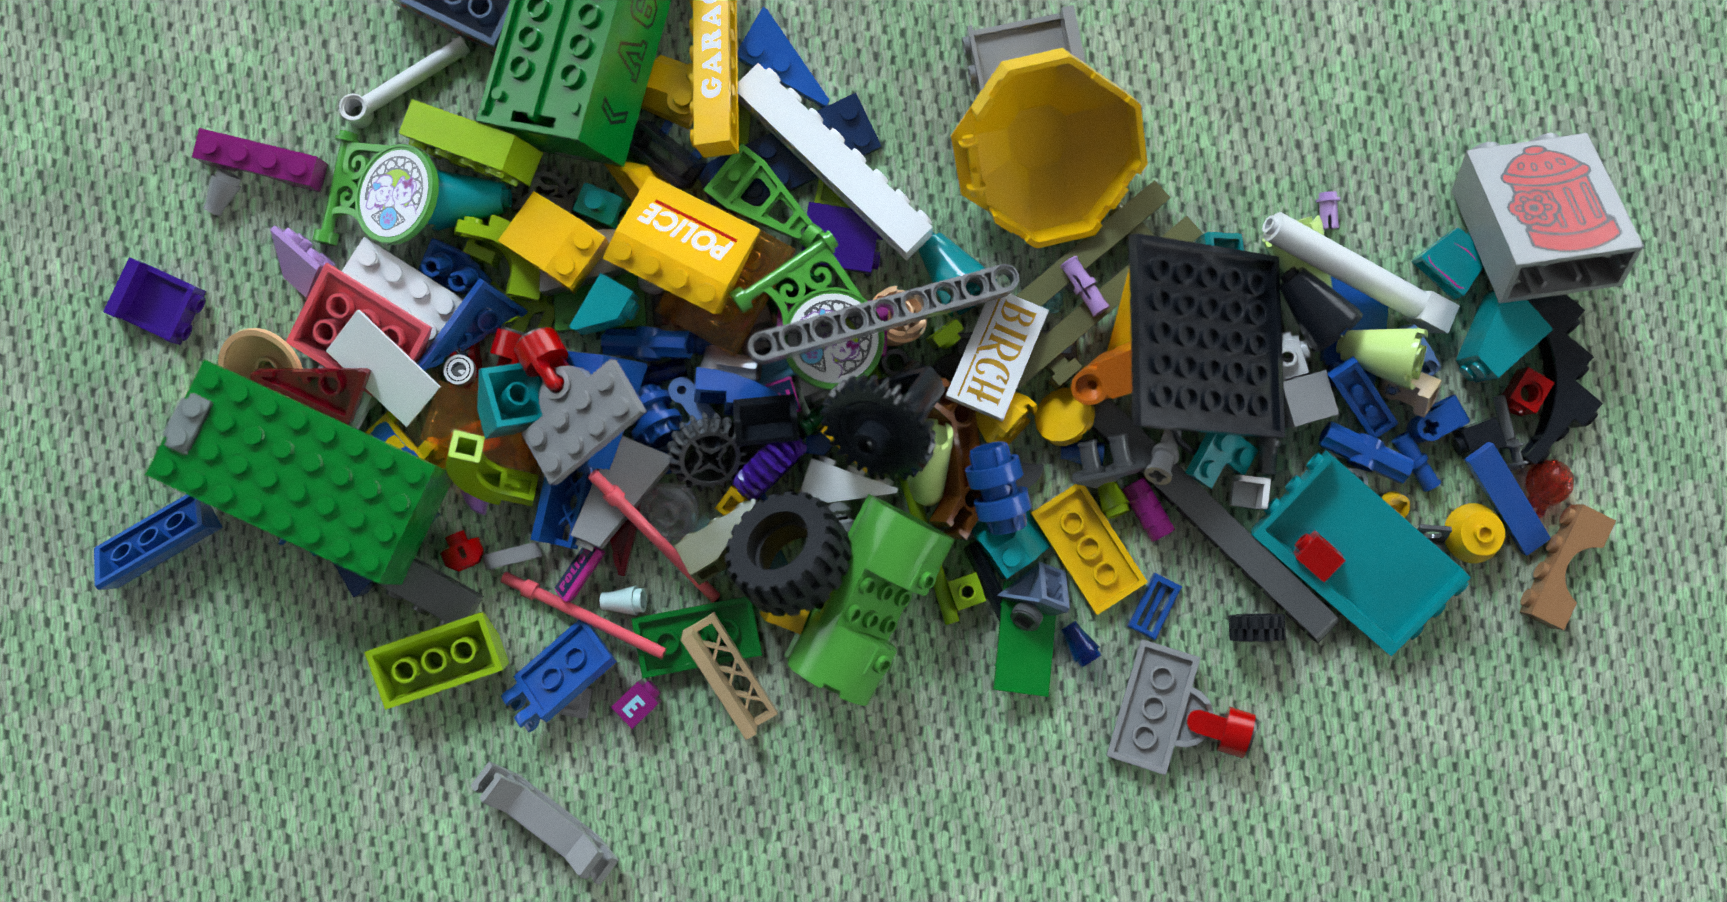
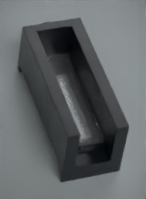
[629,120,707,189]

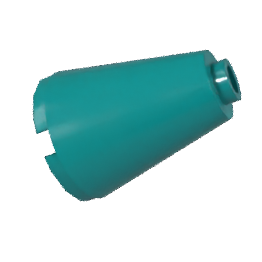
[428,169,512,231]
[919,232,998,317]

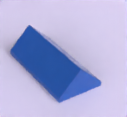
[94,494,223,590]

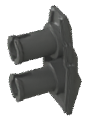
[1072,433,1146,488]

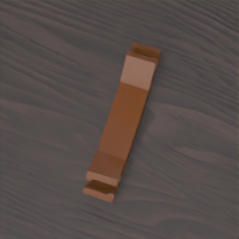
[928,378,981,539]

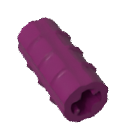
[1122,477,1175,542]

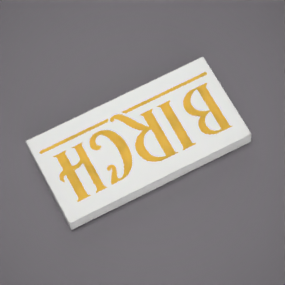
[945,294,1049,422]

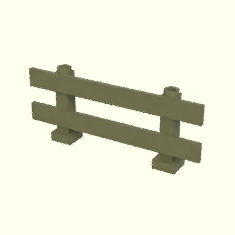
[972,180,1203,391]

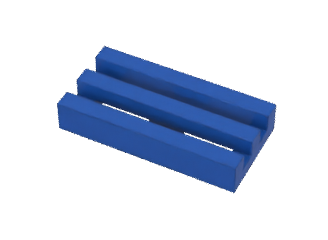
[1127,573,1182,640]

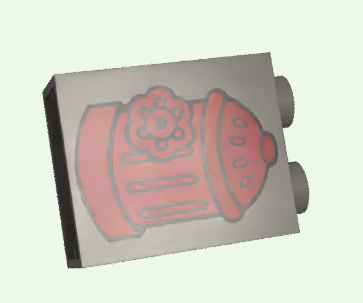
[1452,133,1644,303]

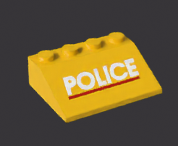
[603,175,761,314]

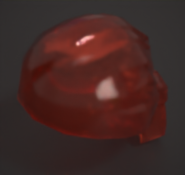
[1526,459,1574,518]

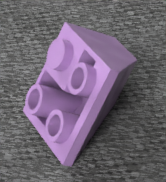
[270,225,336,298]

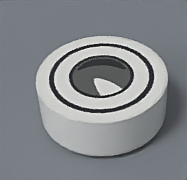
[443,354,477,387]

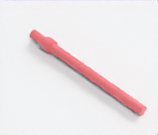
[588,469,720,603]
[501,571,667,659]

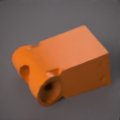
[1071,341,1132,405]

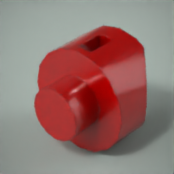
[440,530,484,572]

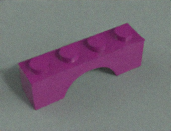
[192,128,328,193]

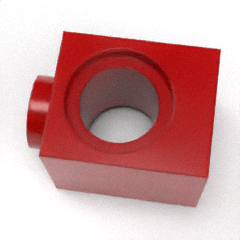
[1502,367,1555,417]
[1293,530,1346,582]

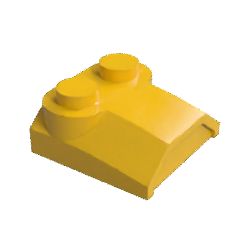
[641,55,694,130]

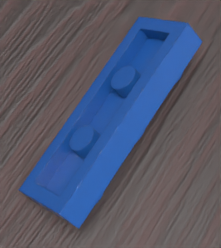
[1327,356,1399,438]

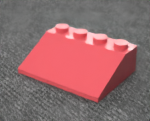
[286,263,432,398]

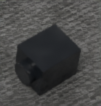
[1452,417,1507,459]

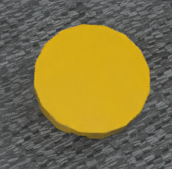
[1035,388,1095,446]

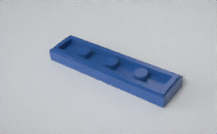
[1464,442,1551,556]

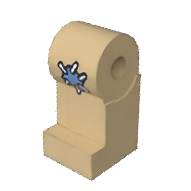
[1378,372,1442,418]

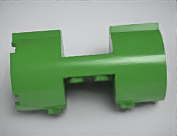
[784,494,955,706]

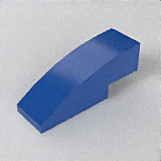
[694,367,779,416]

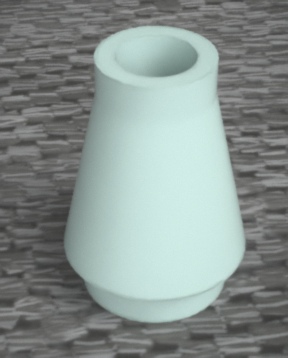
[600,585,647,616]

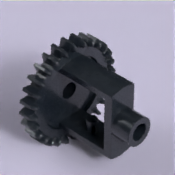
[820,361,945,481]

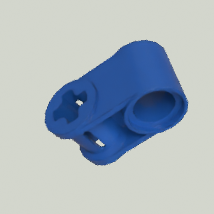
[1406,394,1471,443]

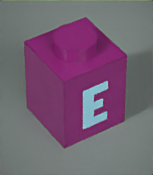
[611,679,662,729]

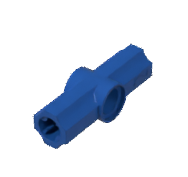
[601,326,695,361]
[1318,421,1414,484]

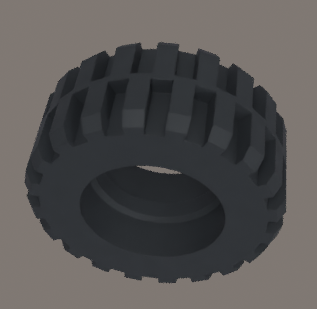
[725,491,852,616]

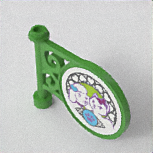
[312,130,439,247]
[729,230,884,390]

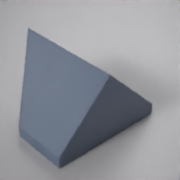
[997,561,1070,616]

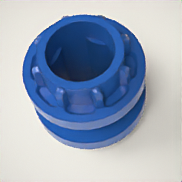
[631,384,682,449]

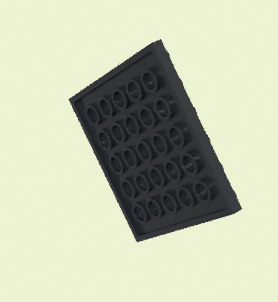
[1129,233,1285,439]

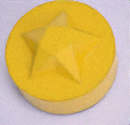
[1381,491,1410,518]

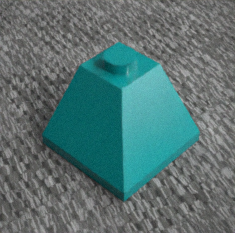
[477,363,543,439]
[971,511,1051,579]

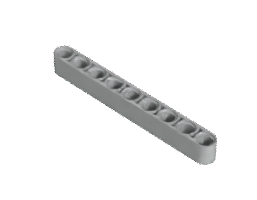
[748,264,1019,365]

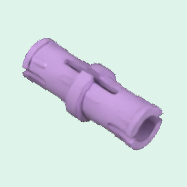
[1060,256,1110,317]

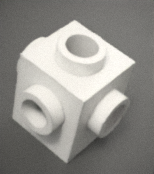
[1282,332,1311,380]

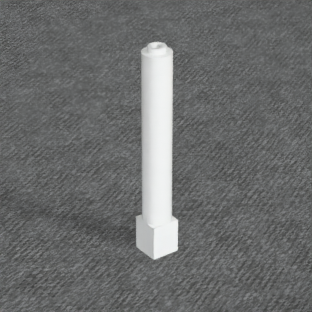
[1262,212,1460,334]

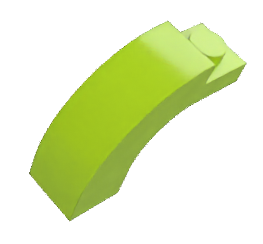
[454,215,540,302]
[446,430,539,506]

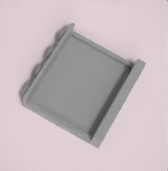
[962,5,1086,101]

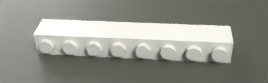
[738,63,932,261]

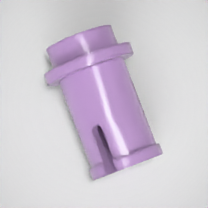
[1316,191,1341,230]

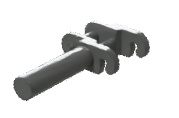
[1492,395,1529,471]

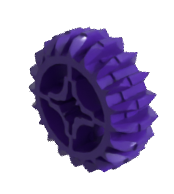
[733,436,807,501]

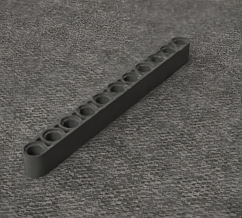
[1091,399,1339,643]

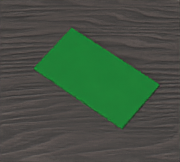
[993,580,1056,697]

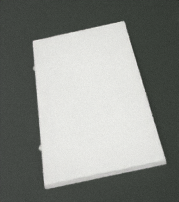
[326,309,441,427]

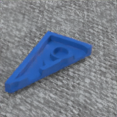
[416,278,528,371]

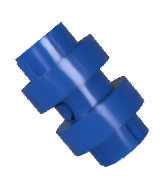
[965,441,1032,535]

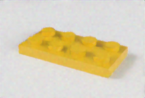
[1030,484,1148,615]

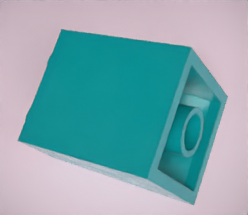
[1455,290,1553,383]

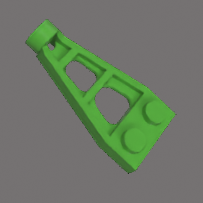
[703,143,825,248]

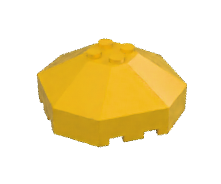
[951,48,1148,249]

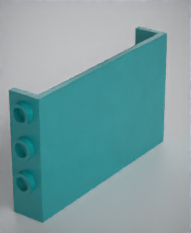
[1250,450,1471,657]

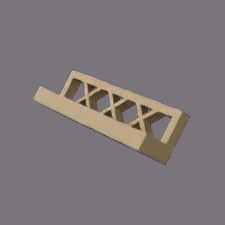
[681,612,778,740]

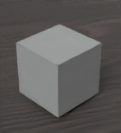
[1283,370,1339,429]

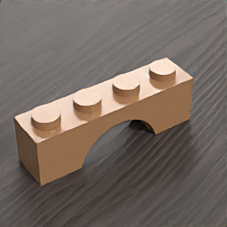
[1519,504,1616,630]

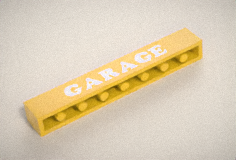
[689,0,739,158]

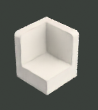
[1229,475,1271,509]

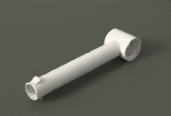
[339,36,470,128]

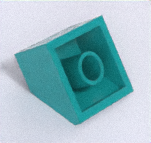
[569,273,641,335]

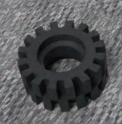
[1228,613,1286,642]

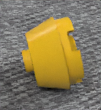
[1444,503,1505,563]

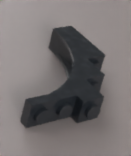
[1521,294,1603,466]

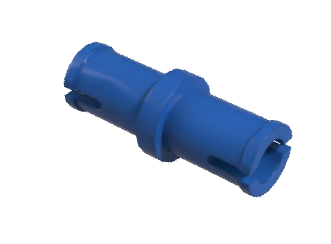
[1391,431,1441,492]

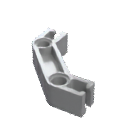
[471,761,619,885]

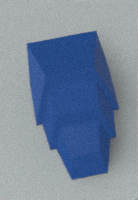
[418,238,492,295]

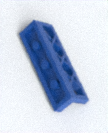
[531,468,592,549]

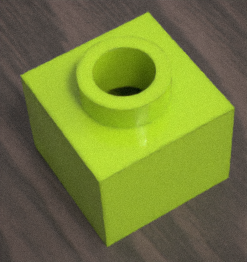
[947,572,986,611]

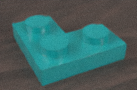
[1185,433,1258,489]

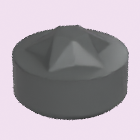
[1010,602,1043,631]

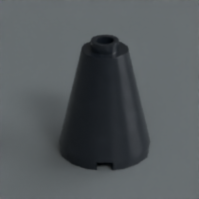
[1279,266,1363,352]

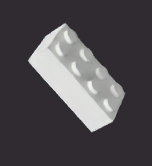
[342,237,464,348]

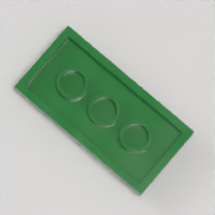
[631,596,763,679]

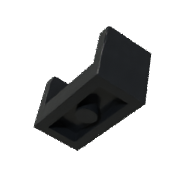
[733,394,799,447]

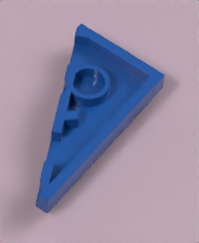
[738,7,830,108]

